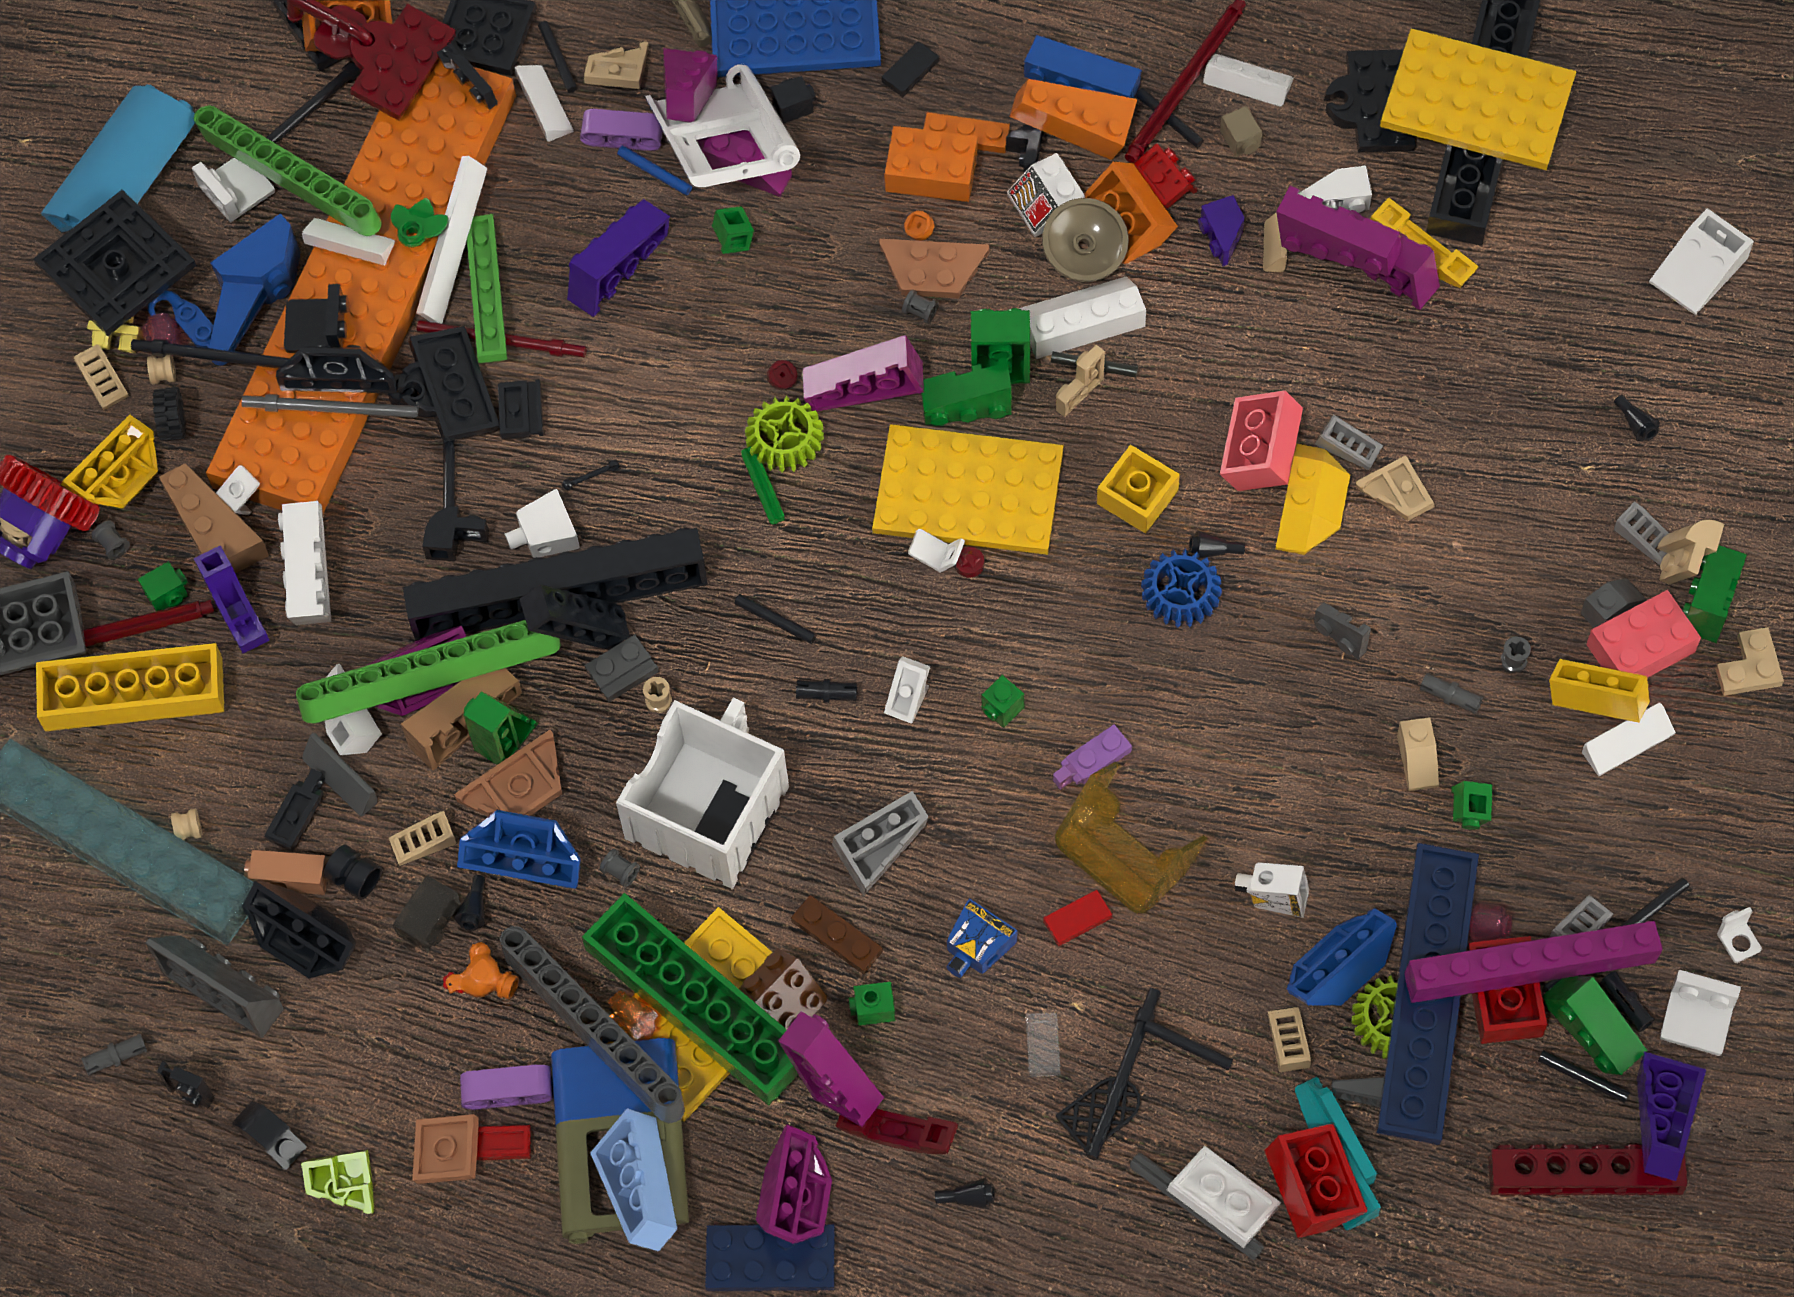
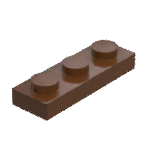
[791,895,883,975]

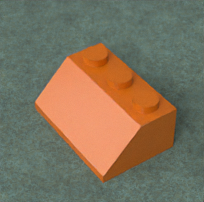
[1084,162,1178,264]

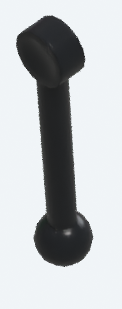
[562,460,620,490]

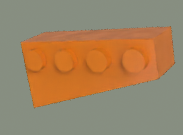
[1009,79,1137,160]

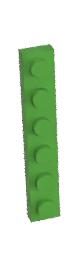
[467,214,508,363]

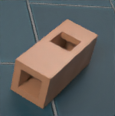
[244,850,327,895]

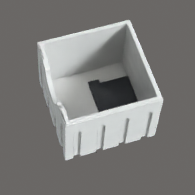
[616,700,789,889]

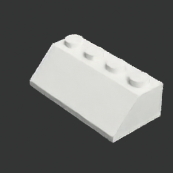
[1018,277,1146,359]

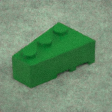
[463,691,539,765]

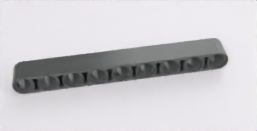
[500,926,685,1123]

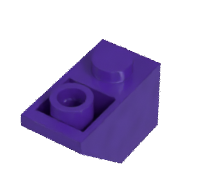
[1198,195,1244,266]

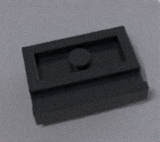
[498,379,544,439]
[157,1061,215,1108]

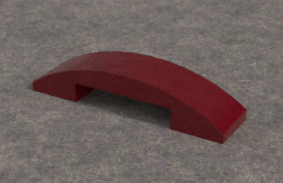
[835,1108,958,1154]

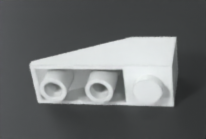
[1298,166,1372,213]
[325,664,382,755]

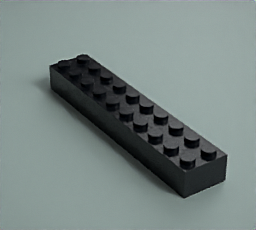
[1426,0,1540,246]
[402,528,708,641]

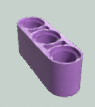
[580,109,663,151]
[460,1065,552,1110]

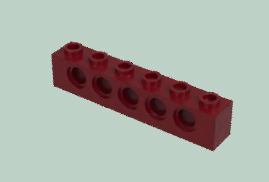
[1488,1144,1687,1195]

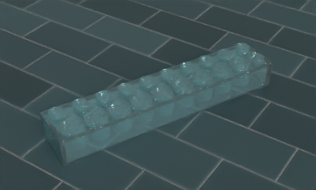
[0,739,254,946]

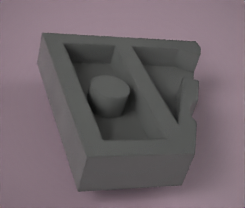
[1314,602,1371,660]

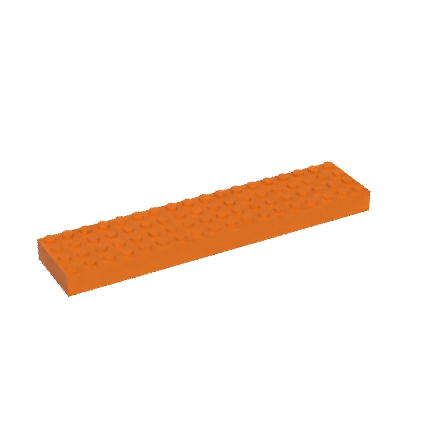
[206,60,516,513]

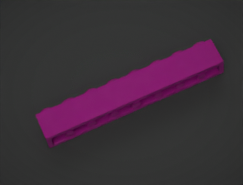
[1404,921,1663,1003]

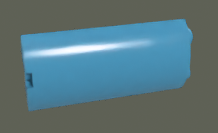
[41,84,195,232]

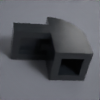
[422,506,489,561]
[231,1100,307,1170]

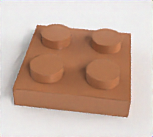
[412,1114,479,1184]

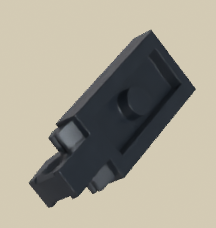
[437,43,498,110]
[264,768,325,852]

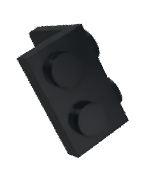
[284,284,349,353]

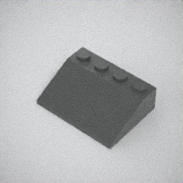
[0,571,86,675]
[146,935,284,1038]

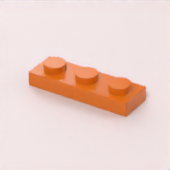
[923,112,1010,154]

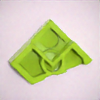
[301,1150,374,1214]

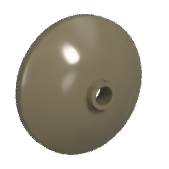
[1042,198,1128,282]

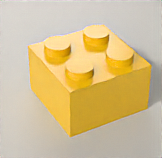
[1097,444,1180,534]

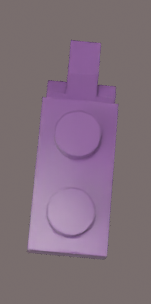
[1053,724,1133,790]

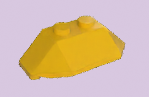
[61,414,158,508]
[1275,444,1350,555]

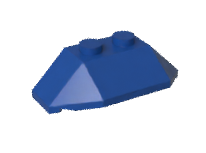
[457,810,581,889]
[1287,908,1397,1006]

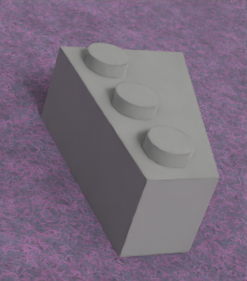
[832,791,929,896]

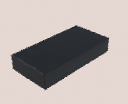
[881,41,939,97]

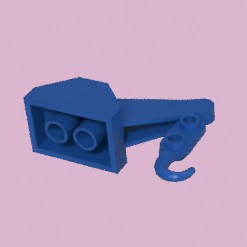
[148,213,301,366]

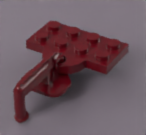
[287,0,456,121]

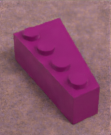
[1276,185,1402,276]
[803,335,924,411]
[778,1011,884,1127]

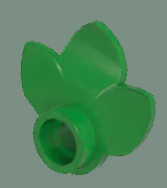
[391,198,448,247]

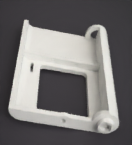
[645,65,800,187]

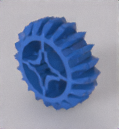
[1141,548,1222,628]

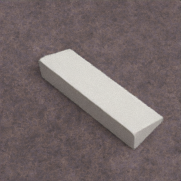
[1203,54,1293,106]
[515,65,574,142]
[302,218,395,266]
[1582,703,1676,776]

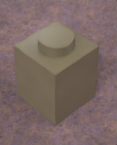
[1220,106,1262,158]

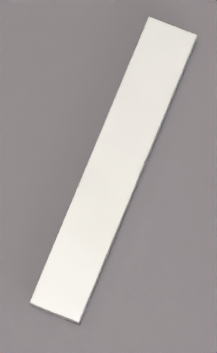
[416,156,487,324]

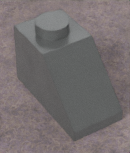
[1581,578,1646,628]

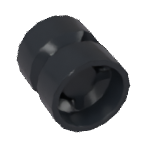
[323,844,382,900]

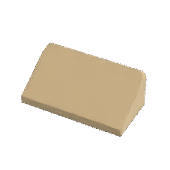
[1263,213,1287,272]

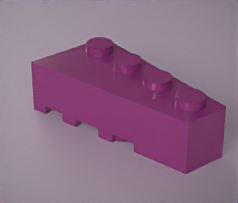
[1337,206,1440,310]

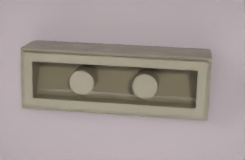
[671,0,712,48]

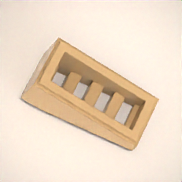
[74,344,129,410]
[389,811,456,866]
[1268,1007,1311,1072]

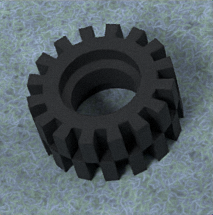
[153,387,186,441]

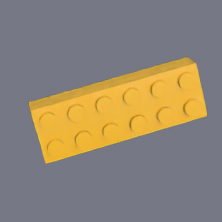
[36,643,225,731]

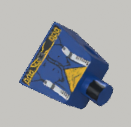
[946,898,1017,978]

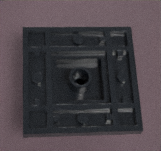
[33,190,197,336]

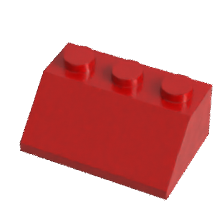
[1264,1124,1367,1238]

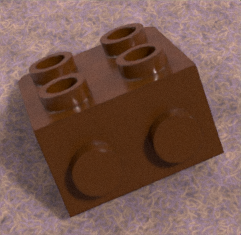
[739,948,827,1029]

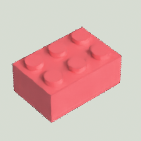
[1220,390,1303,491]
[1586,590,1701,678]

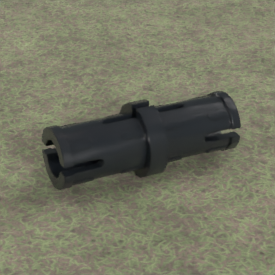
[796,679,858,703]
[1600,971,1655,1032]

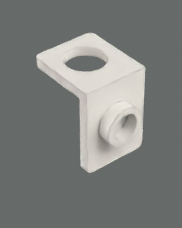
[216,465,260,515]
[908,529,965,573]
[1717,907,1762,963]

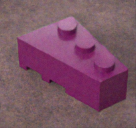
[663,48,717,122]

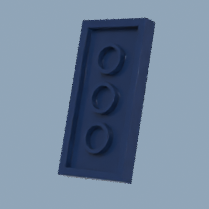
[705,1224,835,1291]

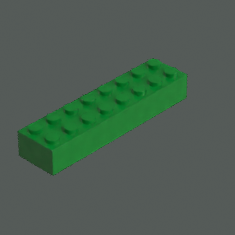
[582,893,798,1106]

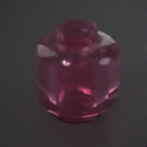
[142,313,182,358]
[1469,903,1512,942]

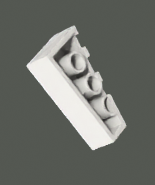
[278,501,332,625]

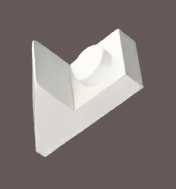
[884,656,930,724]

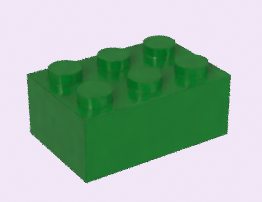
[971,308,1030,384]

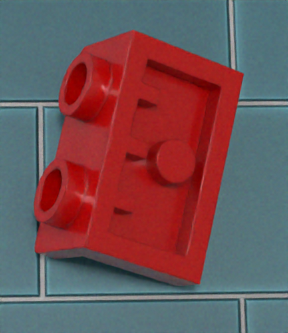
[1134,144,1198,209]

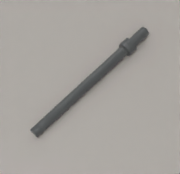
[242,394,419,418]

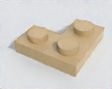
[1056,345,1105,417]
[1715,627,1784,696]

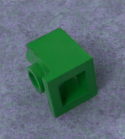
[712,206,754,254]
[1451,781,1492,830]

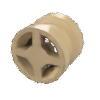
[147,355,176,385]
[171,808,202,843]

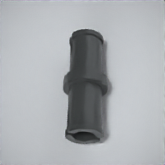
[1420,673,1483,714]
[81,1033,147,1076]

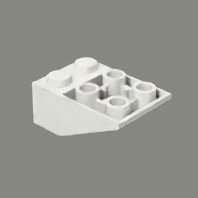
[1649,208,1754,315]

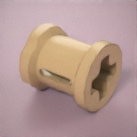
[643,677,672,713]

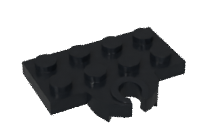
[1324,49,1416,153]
[397,326,500,442]

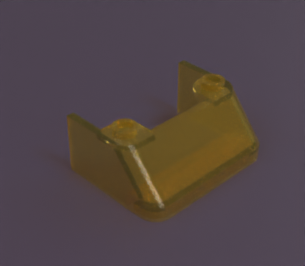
[1055,761,1208,914]

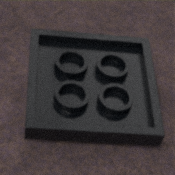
[442,0,537,76]

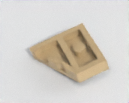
[584,42,649,89]
[1356,455,1435,521]

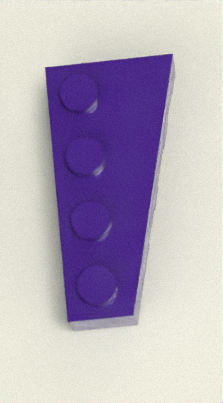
[567,199,670,317]
[1637,1052,1706,1181]

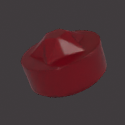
[767,360,797,390]
[955,547,984,578]

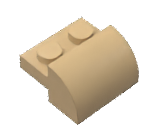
[1657,520,1724,585]

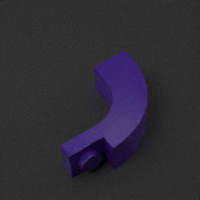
[193,545,270,654]

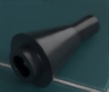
[1614,395,1660,441]
[1189,530,1245,559]
[455,875,485,931]
[935,1177,995,1209]

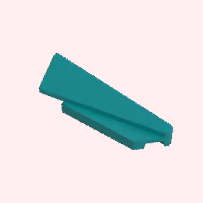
[1295,1077,1381,1230]

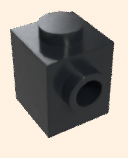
[771,76,816,124]

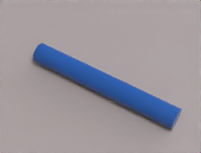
[617,145,692,196]

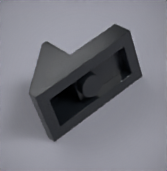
[1006,124,1044,173]

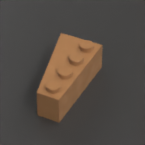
[159,463,269,573]
[401,668,522,771]

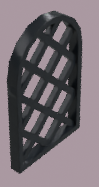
[1055,1077,1140,1153]

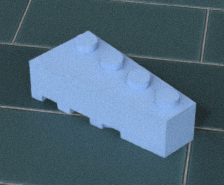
[590,1109,677,1252]

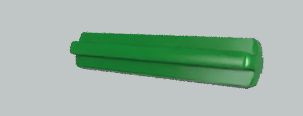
[741,446,785,525]

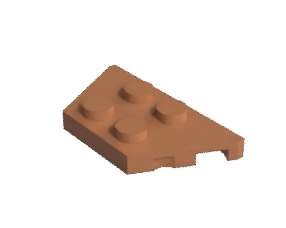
[879,239,989,299]
[454,730,563,816]

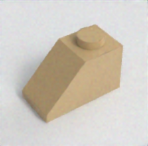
[1397,717,1439,791]

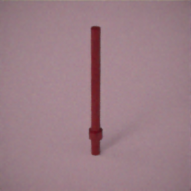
[417,320,587,358]

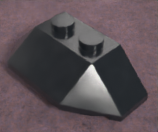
[276,344,397,393]
[242,880,356,979]

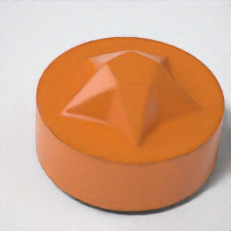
[904,211,934,241]

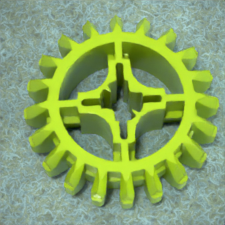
[745,395,824,473]
[1351,975,1397,1059]

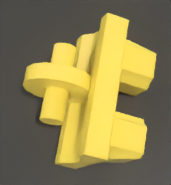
[87,316,147,354]

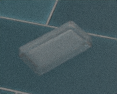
[1026,1012,1061,1077]

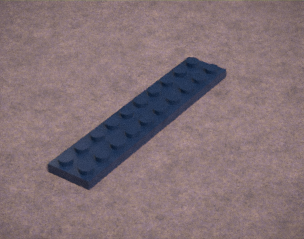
[1376,843,1479,1145]

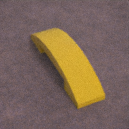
[1370,197,1479,288]

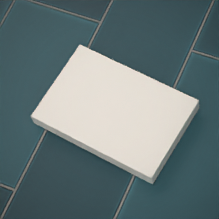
[1167,1146,1281,1248]

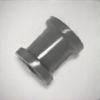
[902,289,939,324]
[92,520,130,560]
[1501,636,1531,673]
[600,848,640,888]

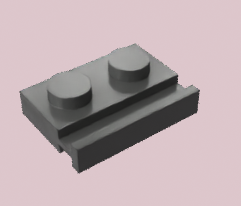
[584,635,659,703]

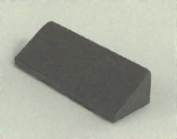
[302,733,378,817]

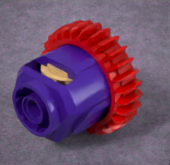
[0,455,101,570]

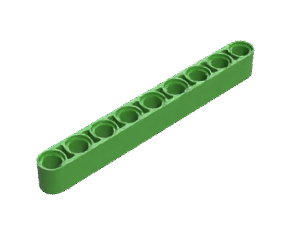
[194,105,382,236]
[296,620,561,723]

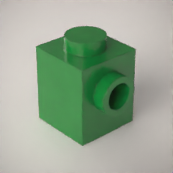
[138,561,188,611]
[981,675,1024,728]
[849,981,895,1026]

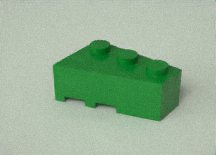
[921,357,1012,426]
[1683,545,1747,643]
[1542,976,1648,1075]

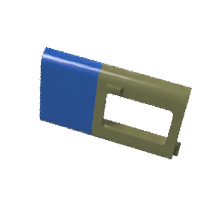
[551,1038,689,1244]

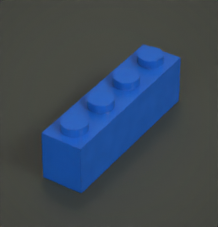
[1024,35,1141,99]

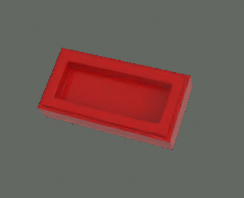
[1043,890,1112,947]
[477,1125,531,1160]

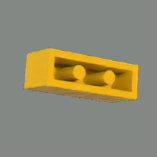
[1549,659,1650,723]

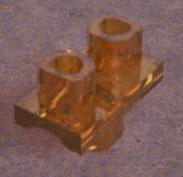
[607,990,659,1040]

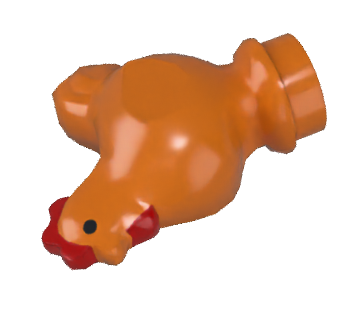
[443,942,520,1000]

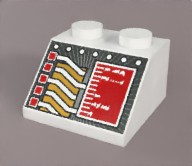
[1007,153,1085,237]

